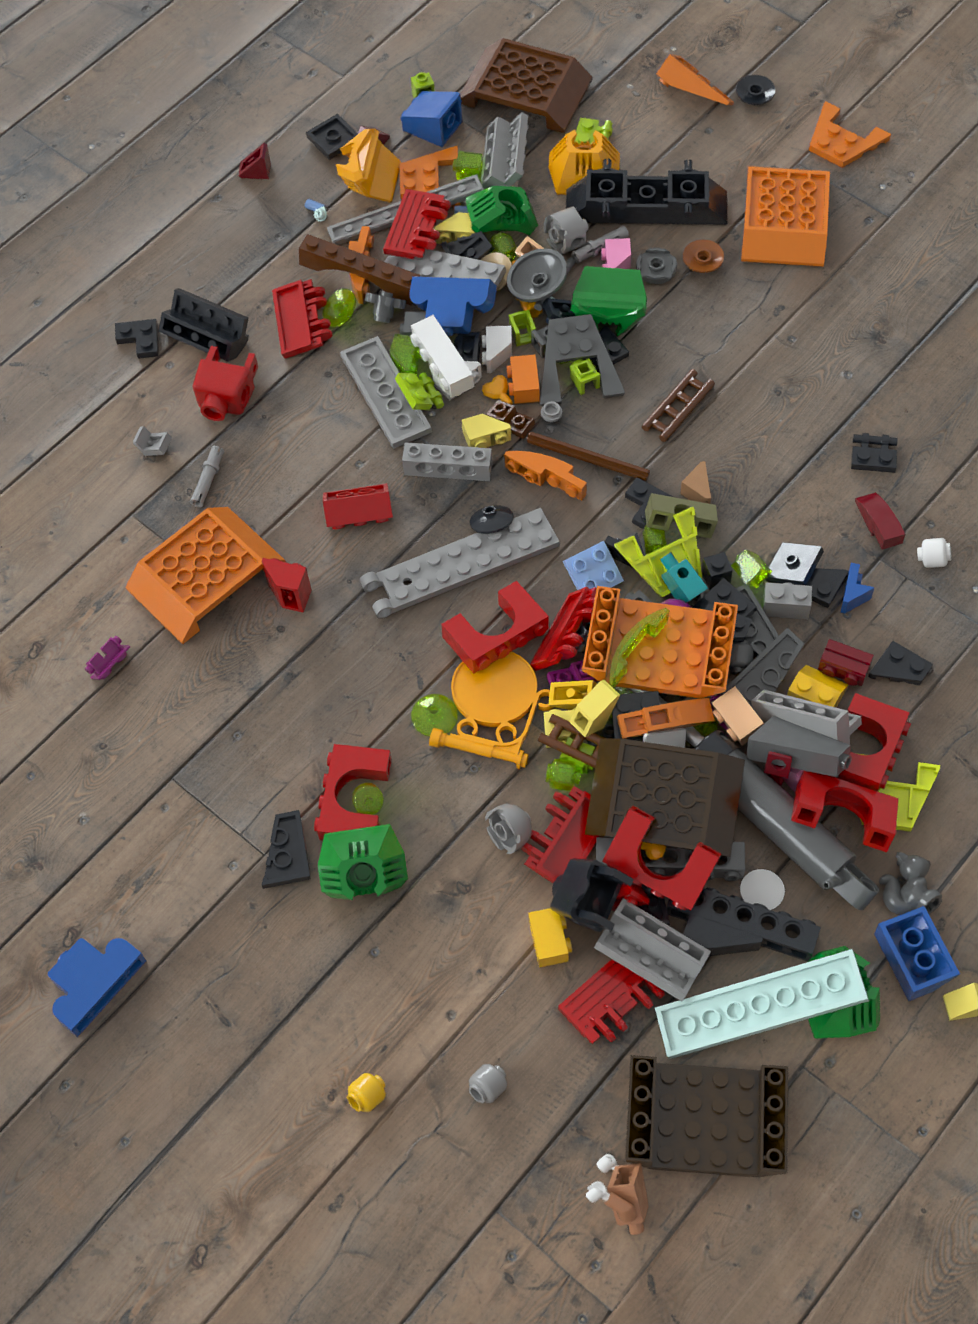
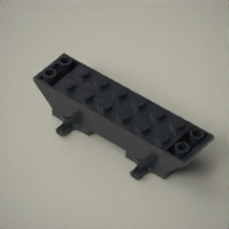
[566,158,728,225]

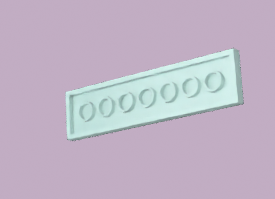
[655,949,869,1059]

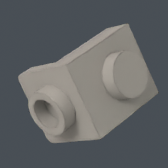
[133,426,172,456]

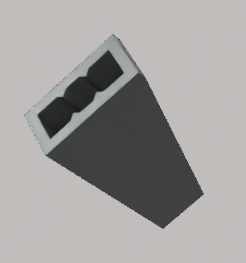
[747,716,852,777]

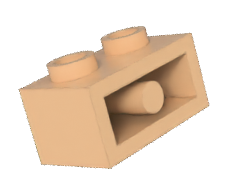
[712,686,764,746]

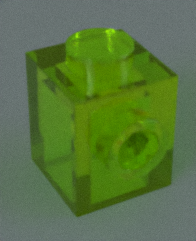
[453,151,483,180]
[731,550,773,588]

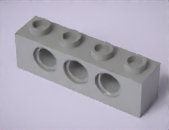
[402,443,492,481]

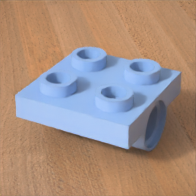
[563,541,624,590]

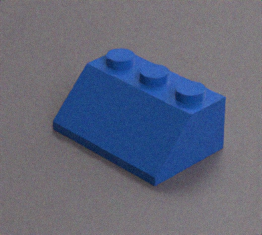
[874,906,960,1002]

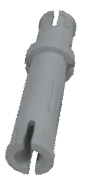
[572,226,629,263]
[190,446,225,507]

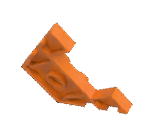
[809,101,891,168]
[399,146,461,209]

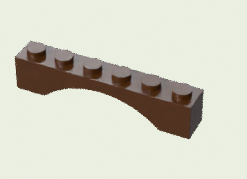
[299,234,420,306]

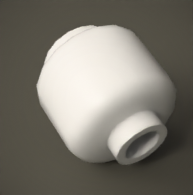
[917,538,951,568]

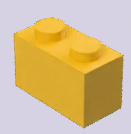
[528,908,572,968]

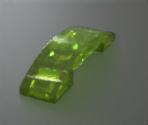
[609,608,670,688]

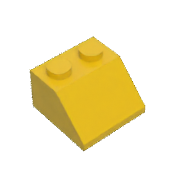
[787,665,848,708]

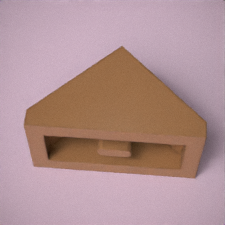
[681,461,711,504]

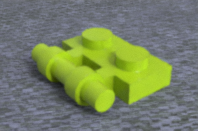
[574,118,613,144]
[395,372,444,410]

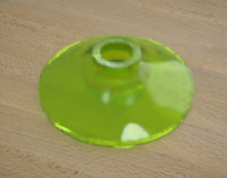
[323,288,356,327]
[411,694,458,737]

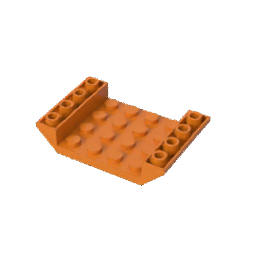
[741,166,830,267]
[125,507,285,645]
[582,586,738,699]

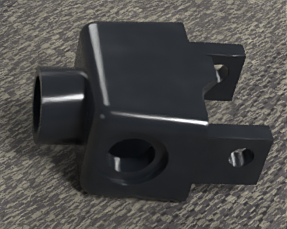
[550,858,634,932]

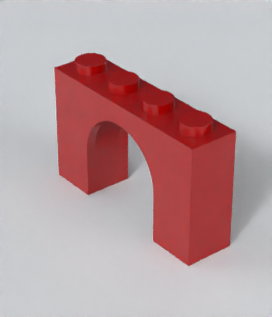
[441,581,549,674]
[832,693,911,792]
[314,744,392,841]
[791,770,899,852]
[602,806,721,910]

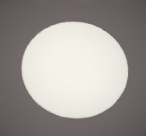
[740,869,785,910]

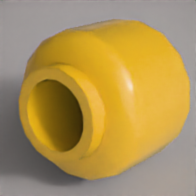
[347,1073,386,1112]

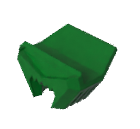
[466,186,539,236]
[570,266,647,336]
[318,824,408,900]
[806,946,880,1039]

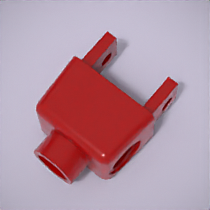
[193,346,258,421]

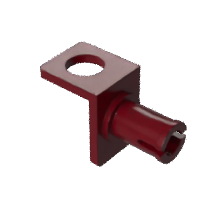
[764,751,793,786]

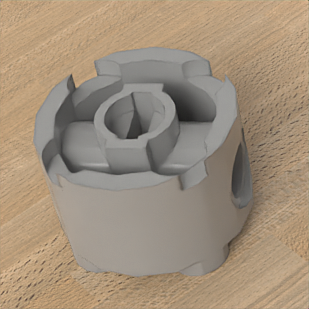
[544,206,589,254]

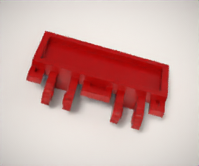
[383,189,451,259]
[272,279,332,359]
[530,586,597,671]
[521,786,599,883]
[558,959,665,1045]

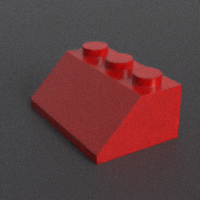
[323,483,393,529]

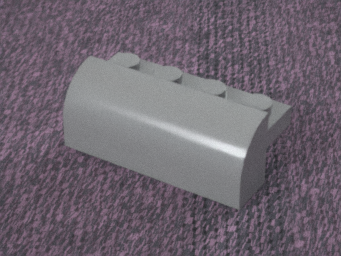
[481,112,529,189]
[751,690,861,744]
[594,899,711,1001]

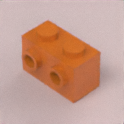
[506,355,540,404]

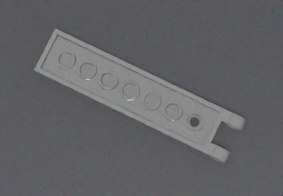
[359,508,560,618]

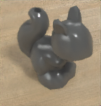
[879,852,942,915]

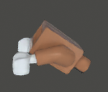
[586,1154,649,1235]

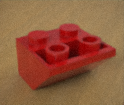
[262,558,312,613]

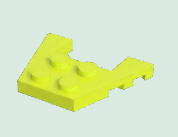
[614,507,702,597]
[860,754,940,832]

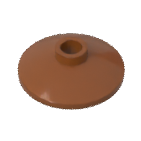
[683,239,724,273]

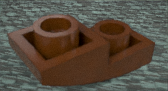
[486,400,536,439]

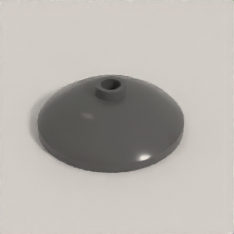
[507,248,568,302]

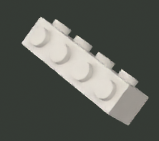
[410,315,474,398]

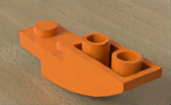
[348,226,374,304]
[504,451,587,501]
[617,698,715,739]

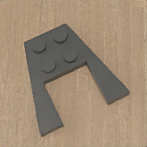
[540,314,625,406]

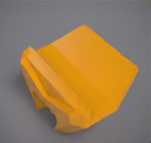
[336,129,401,203]
[549,130,620,195]

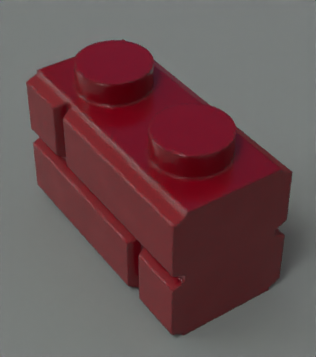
[818,639,874,686]

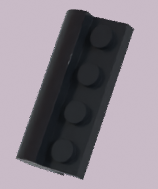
[159,288,249,362]

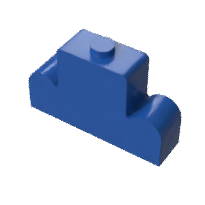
[410,277,497,336]
[48,938,146,1037]

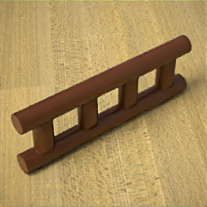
[641,369,715,442]
[538,714,606,768]

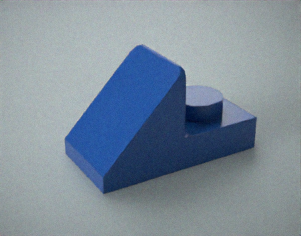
[840,563,874,613]

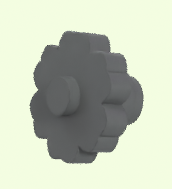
[365,291,406,323]

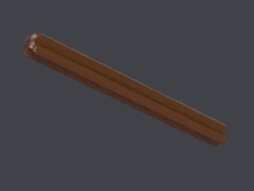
[527,432,650,481]

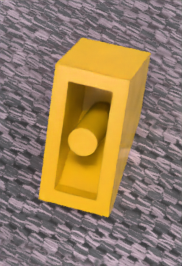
[549,680,597,710]

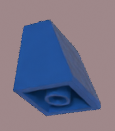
[401,91,462,147]

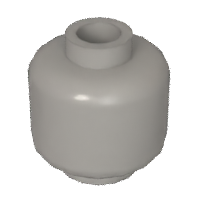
[469,1064,507,1103]

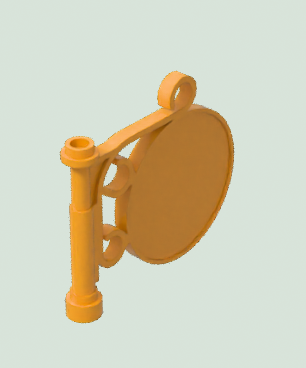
[429,652,554,769]

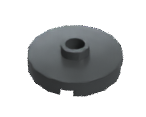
[636,248,677,284]

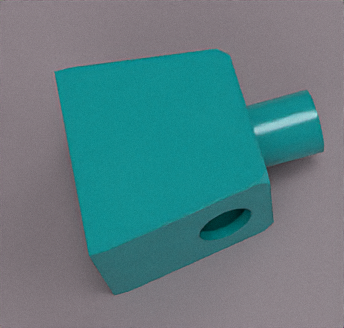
[660,552,708,602]

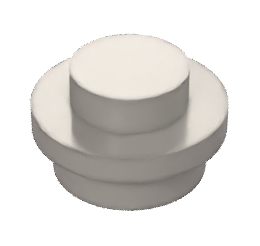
[541,401,562,422]

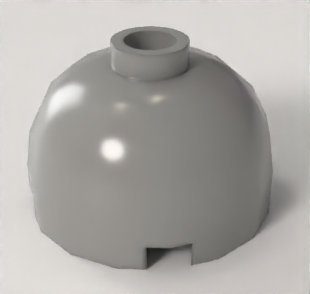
[485,804,532,854]

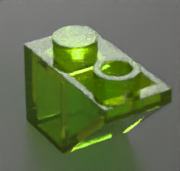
[390,333,422,374]

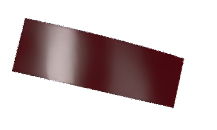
[855,492,906,549]

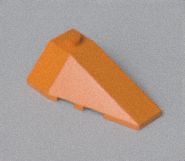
[656,54,734,105]

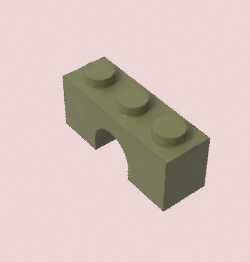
[645,493,718,538]

